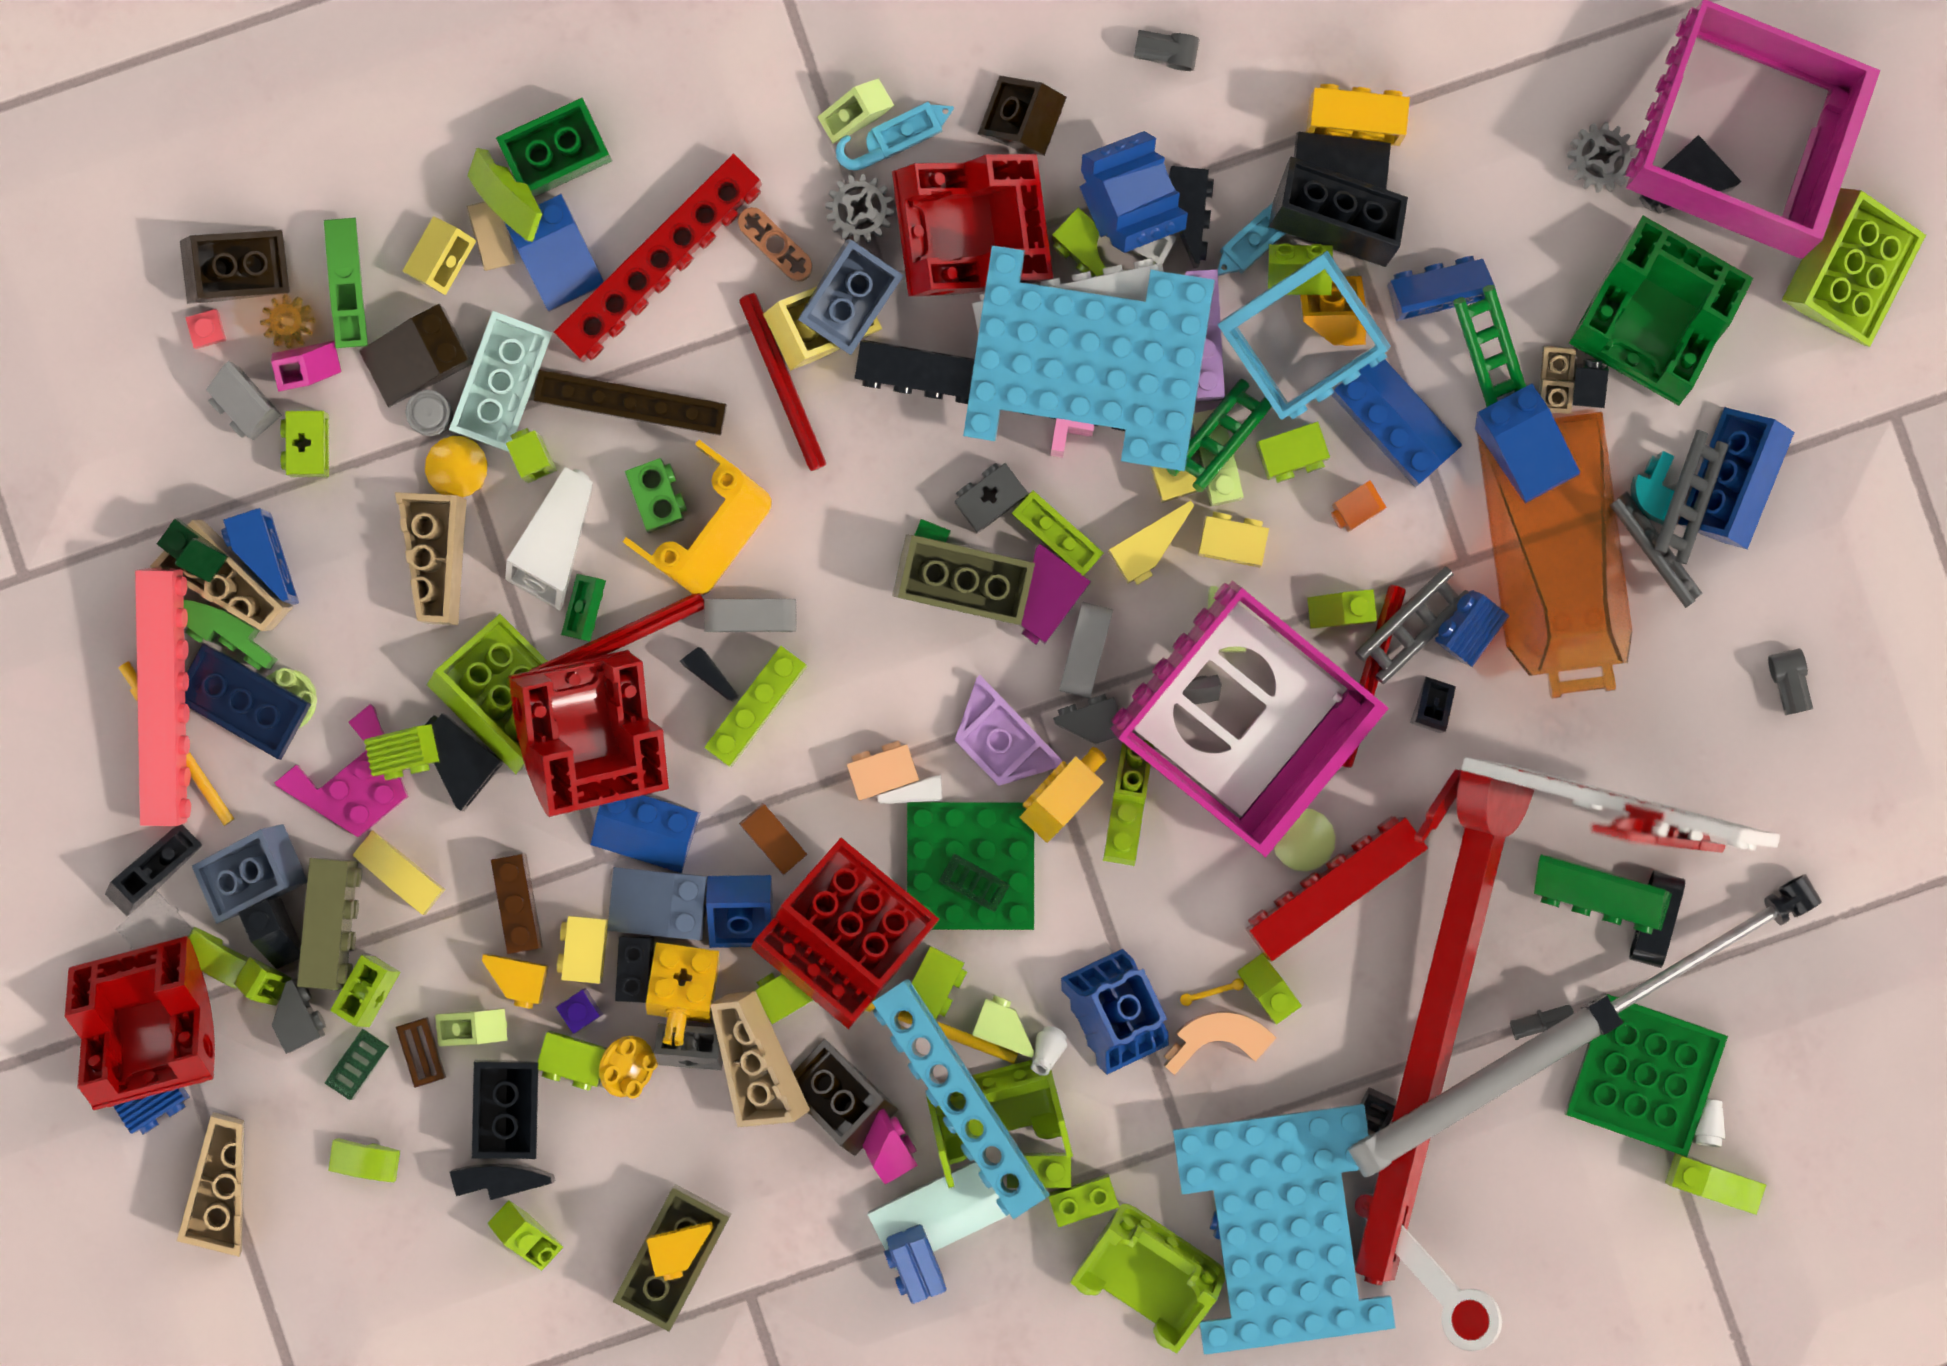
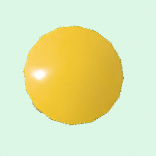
[425,436,488,498]
[599,1035,658,1099]

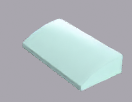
[449,311,552,452]
[868,1160,1010,1270]

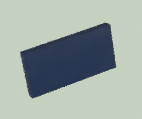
[185,643,311,760]

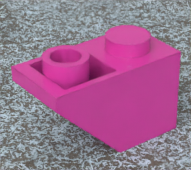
[271,341,341,392]
[862,1108,918,1184]

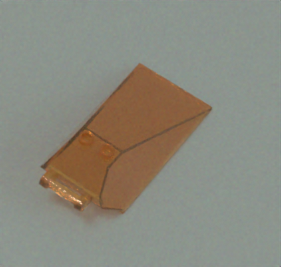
[1476,412,1633,699]

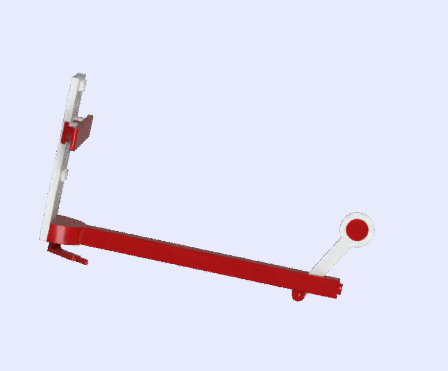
[1354,757,1780,1351]

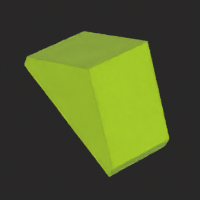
[234,956,292,1006]

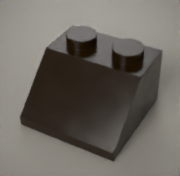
[978,76,1067,156]

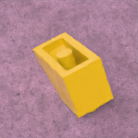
[482,953,549,1009]
[646,1221,713,1281]

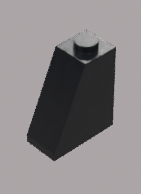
[1639,135,1742,214]
[425,713,504,811]
[238,898,301,969]

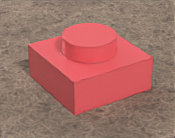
[185,309,227,349]

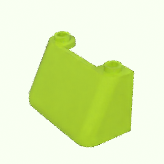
[1070,1204,1225,1354]

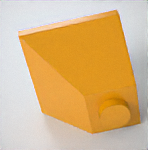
[1300,276,1366,346]

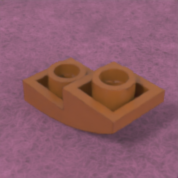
[739,803,808,875]

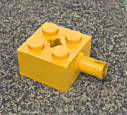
[1019,747,1107,843]
[646,942,720,1046]

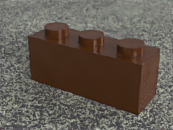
[491,854,543,954]

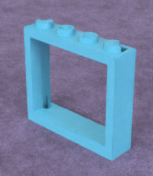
[1218,251,1391,420]

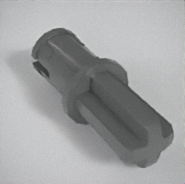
[1510,1005,1574,1040]

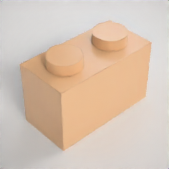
[847,741,920,801]

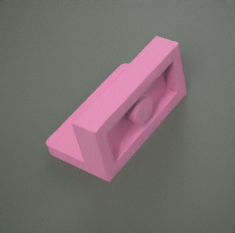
[1050,418,1094,458]

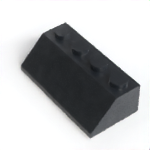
[1268,156,1408,267]

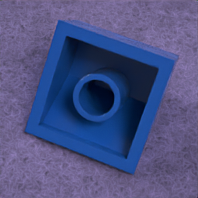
[706,875,773,948]

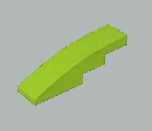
[467,148,542,242]

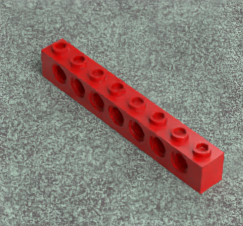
[554,153,762,362]

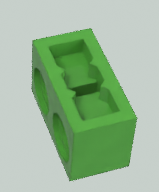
[625,458,687,533]

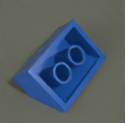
[1387,256,1496,322]
[591,795,701,873]

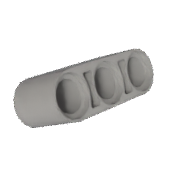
[704,599,796,632]
[1059,602,1113,699]

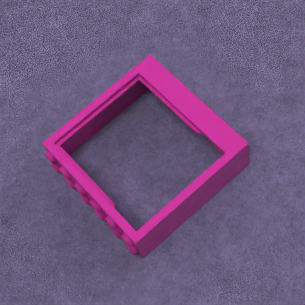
[1625,0,1881,259]

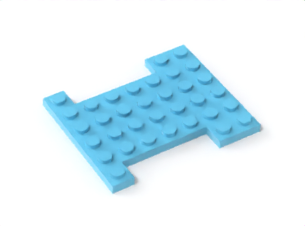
[963,245,1215,471]
[1173,1104,1396,1355]

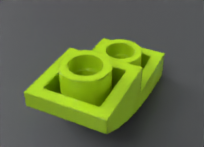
[188,927,249,989]
[328,1138,400,1182]

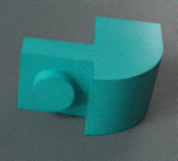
[1631,451,1675,525]

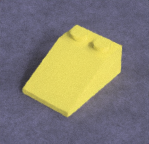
[763,287,882,371]

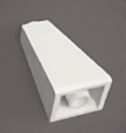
[505,467,593,610]

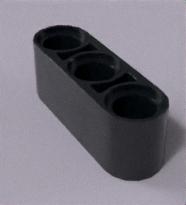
[1629,871,1685,968]

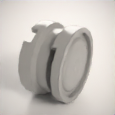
[405,390,453,437]

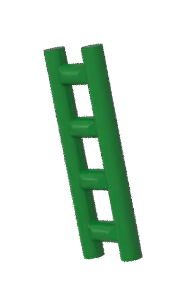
[1453,285,1526,407]
[1167,379,1272,492]

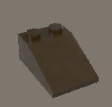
[180,230,290,304]
[359,304,473,407]
[793,1039,899,1156]

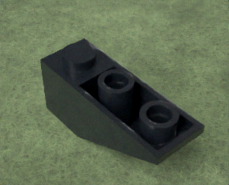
[1169,166,1214,268]

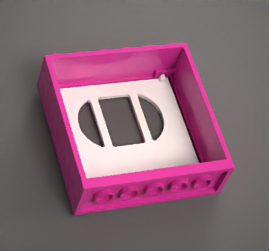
[1110,580,1389,857]

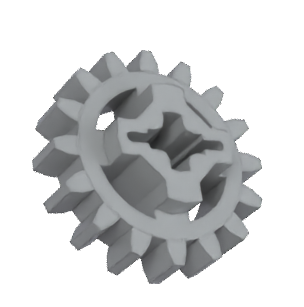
[1567,122,1636,193]
[825,174,894,244]

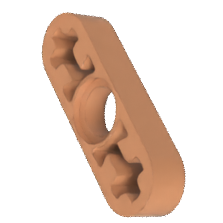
[738,207,813,282]

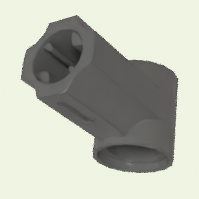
[1134,30,1200,71]
[1768,648,1813,715]

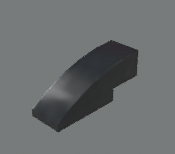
[449,1163,556,1200]

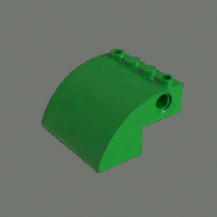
[1569,215,1754,406]

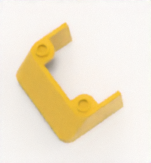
[622,439,772,595]

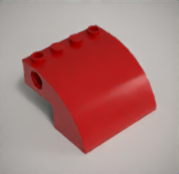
[892,154,1054,297]
[509,650,669,817]
[64,936,215,1110]

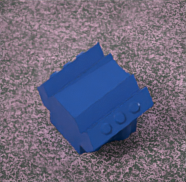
[1079,131,1188,253]
[1061,949,1169,1075]

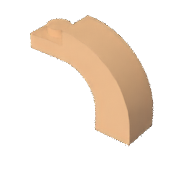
[1164,1012,1276,1075]

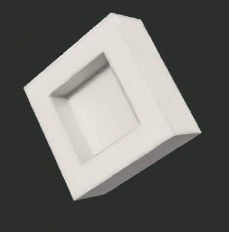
[1134,235,1176,265]

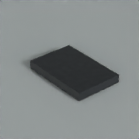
[1294,131,1391,189]

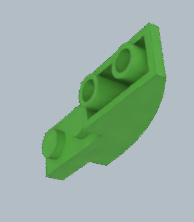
[324,217,368,348]
[184,600,278,670]

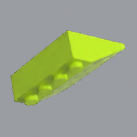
[1782,188,1926,347]
[426,614,548,774]

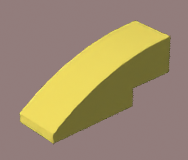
[353,830,446,915]

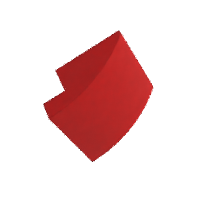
[751,838,939,1029]

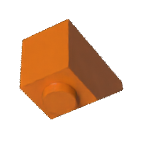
[1331,480,1387,532]

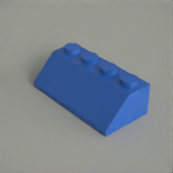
[1331,359,1462,487]
[1678,407,1795,550]

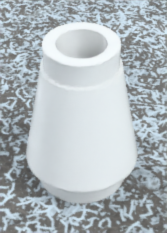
[1031,1026,1067,1076]
[1695,1099,1725,1147]

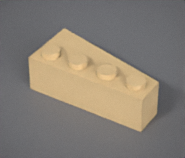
[395,492,467,625]
[150,520,293,631]
[710,991,810,1127]
[177,1112,244,1257]

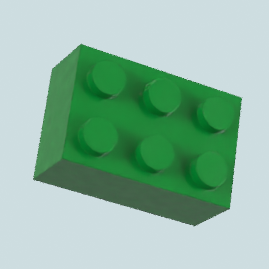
[496,97,612,197]

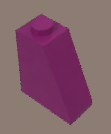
[1019,544,1091,645]

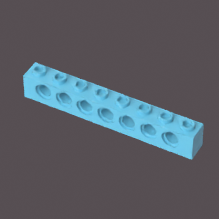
[872,979,1049,1220]

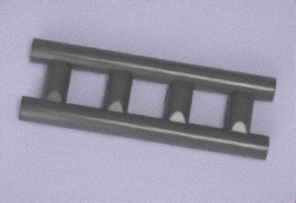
[1654,430,1729,564]
[1609,491,1702,608]
[1355,566,1469,685]

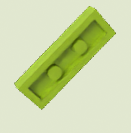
[1012,490,1104,576]

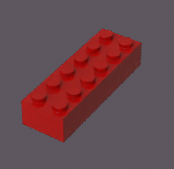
[1245,816,1429,962]

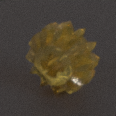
[260,294,316,349]

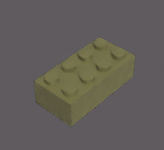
[892,534,1035,625]
[297,858,362,990]
[613,1184,731,1332]

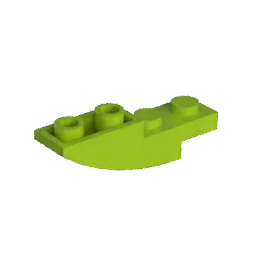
[1103,740,1154,866]

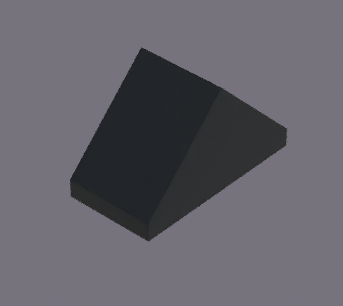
[1410,676,1456,733]

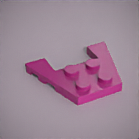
[274,704,409,837]

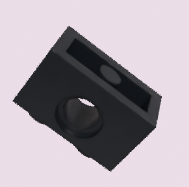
[615,936,654,1003]

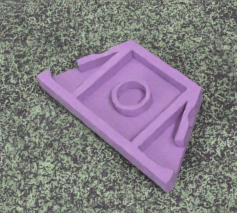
[955,675,1063,786]

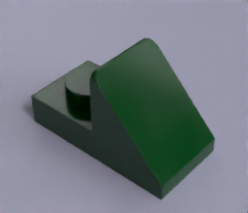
[157,518,229,582]

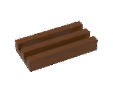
[396,1017,446,1088]

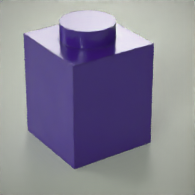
[556,988,603,1034]

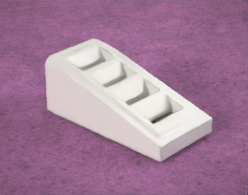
[878,775,942,804]

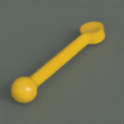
[1180,978,1245,1006]

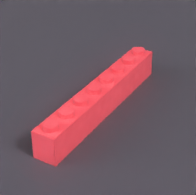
[135,568,191,826]

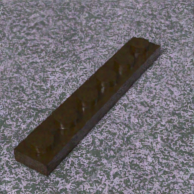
[533,370,727,436]

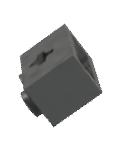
[955,463,1028,534]
[654,1023,723,1070]

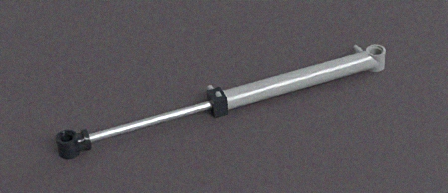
[1348,874,1822,1178]

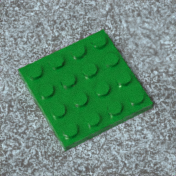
[907,802,1034,930]
[1564,994,1728,1157]

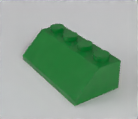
[1534,854,1672,935]

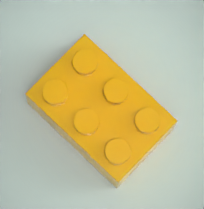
[1306,84,1410,146]

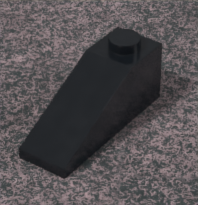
[105,824,202,916]

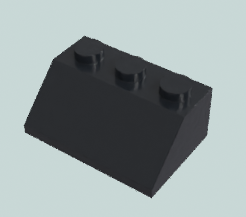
[472,1060,539,1159]

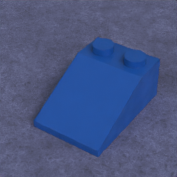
[504,194,604,312]
[1475,383,1580,503]
[221,508,299,605]

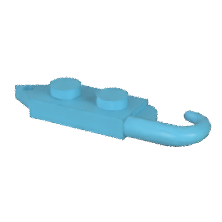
[835,101,954,171]
[1218,203,1286,276]

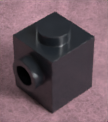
[1572,359,1609,408]

